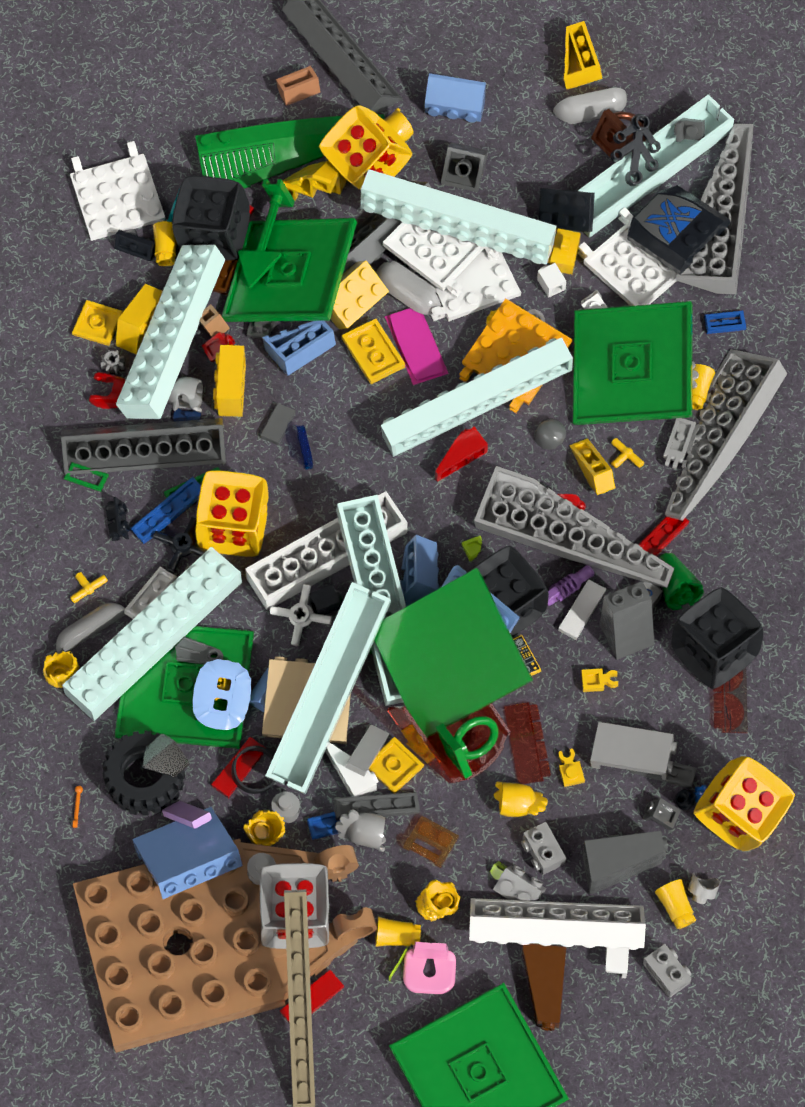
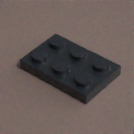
[539,188,595,232]

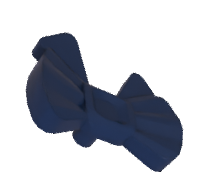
[173,408,201,422]

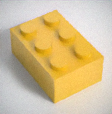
[331,260,389,329]
[213,345,246,417]

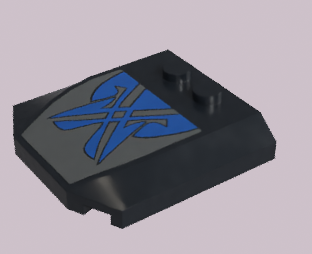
[627,185,730,275]

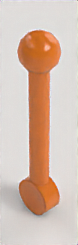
[73,786,83,828]

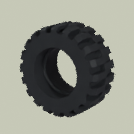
[102,730,185,816]

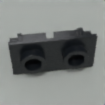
[106,497,130,541]

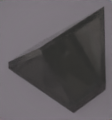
[142,733,190,778]

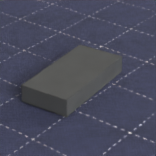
[260,403,296,446]

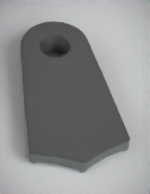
[175,637,223,665]

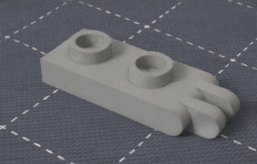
[663,418,696,469]

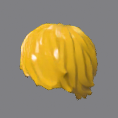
[43,651,80,688]
[243,810,286,846]

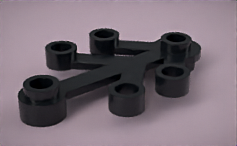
[610,114,661,186]

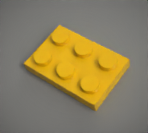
[342,319,405,384]

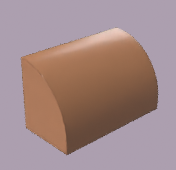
[276,66,320,106]

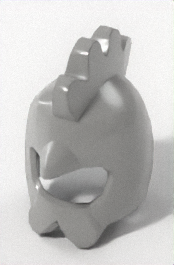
[167,377,203,413]
[335,810,386,852]

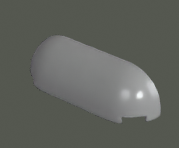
[553,88,627,124]
[376,261,442,315]
[56,603,126,654]

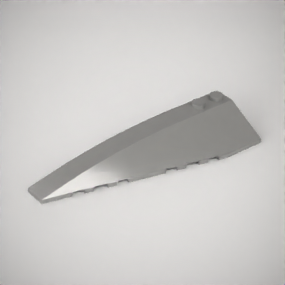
[665,349,787,521]

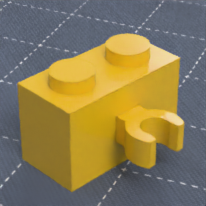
[547,228,581,275]

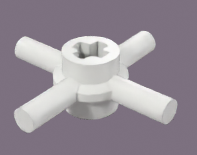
[270,584,332,646]

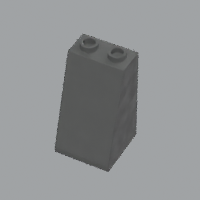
[600,581,654,660]
[582,831,668,894]

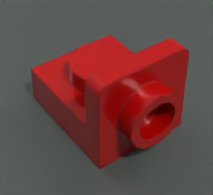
[201,332,235,362]

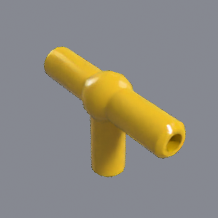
[611,438,644,468]
[70,572,108,603]

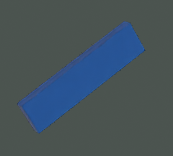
[130,477,201,544]

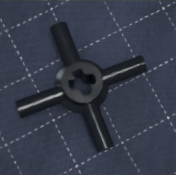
[153,517,207,573]

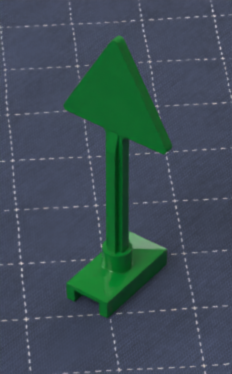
[238,179,295,288]

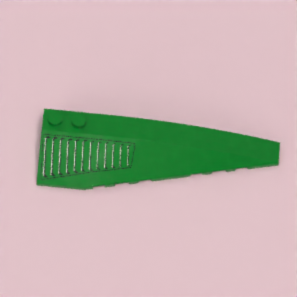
[195,114,385,189]

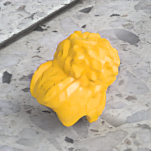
[415,879,460,921]

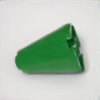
[659,553,704,610]

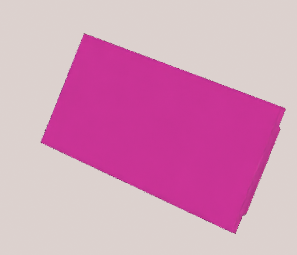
[385,308,449,385]

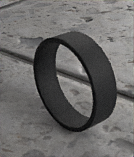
[231,746,276,794]

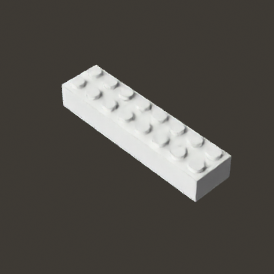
[245,491,407,611]
[469,898,646,950]

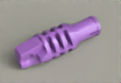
[548,565,595,606]

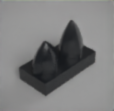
[114,229,155,261]

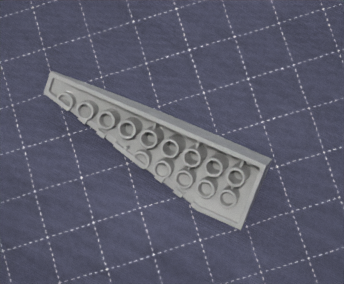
[676,124,754,294]
[474,466,674,588]

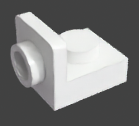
[581,290,608,310]

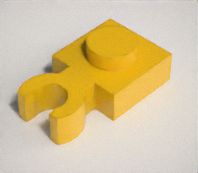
[581,669,618,692]
[559,749,585,787]

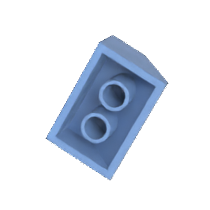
[425,73,486,122]

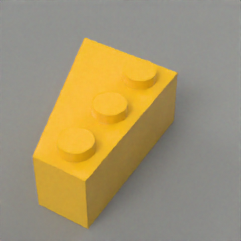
[564,21,602,89]
[116,284,163,355]

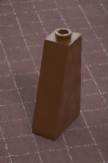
[522,943,566,1031]

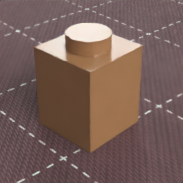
[199,304,230,337]

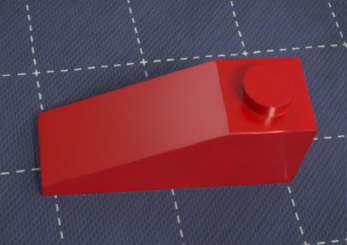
[435,426,488,482]

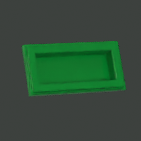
[64,462,109,492]

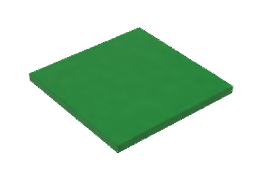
[222,218,357,322]
[573,301,693,425]
[374,568,533,740]
[115,626,254,749]
[389,983,569,1107]

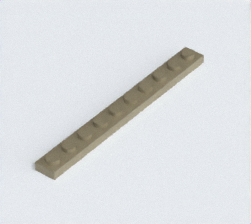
[284,890,315,1107]

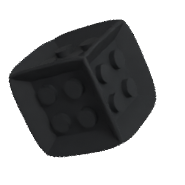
[172,176,250,260]
[469,546,549,637]
[671,587,764,689]

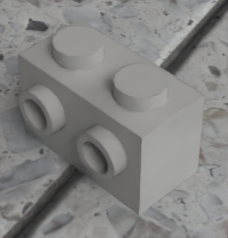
[521,822,566,875]
[643,944,691,998]

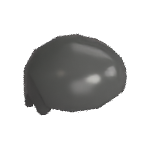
[535,418,567,450]

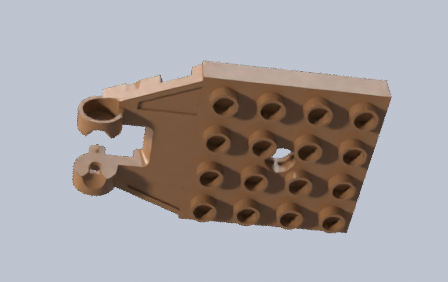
[73,839,377,1053]

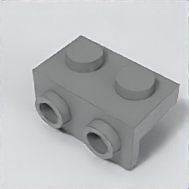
[493,865,546,901]

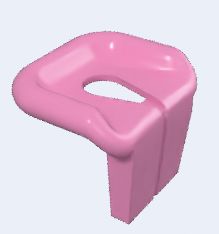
[403,942,456,994]

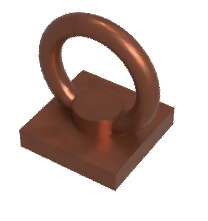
[591,109,649,163]

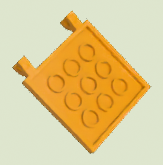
[459,298,572,413]

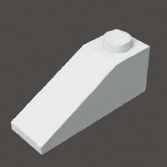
[325,742,378,797]

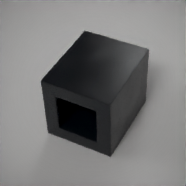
[309,584,343,615]

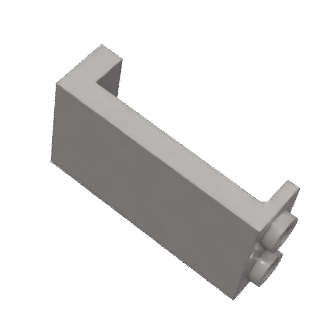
[590,722,677,780]

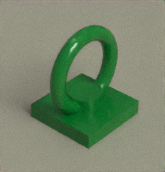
[435,716,499,779]

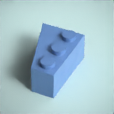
[262,321,336,376]
[400,535,439,607]

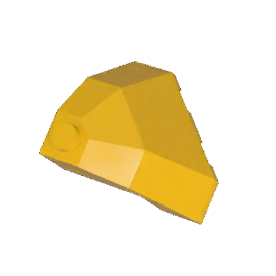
[282,161,347,201]

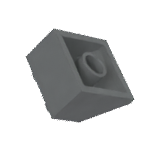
[441,142,489,192]

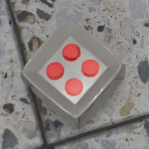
[260,863,329,949]

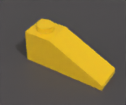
[570,438,615,495]

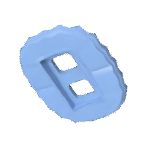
[193,659,251,730]

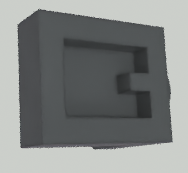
[674,118,705,142]
[643,798,681,830]

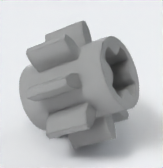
[100,350,125,375]

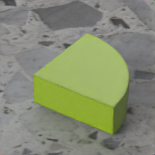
[461,536,482,562]

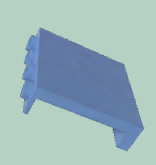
[132,807,243,899]

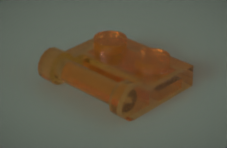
[403,816,459,868]

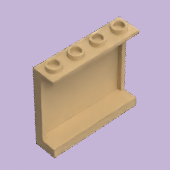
[262,657,351,744]

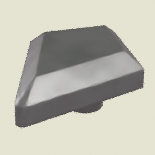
[247,321,278,339]

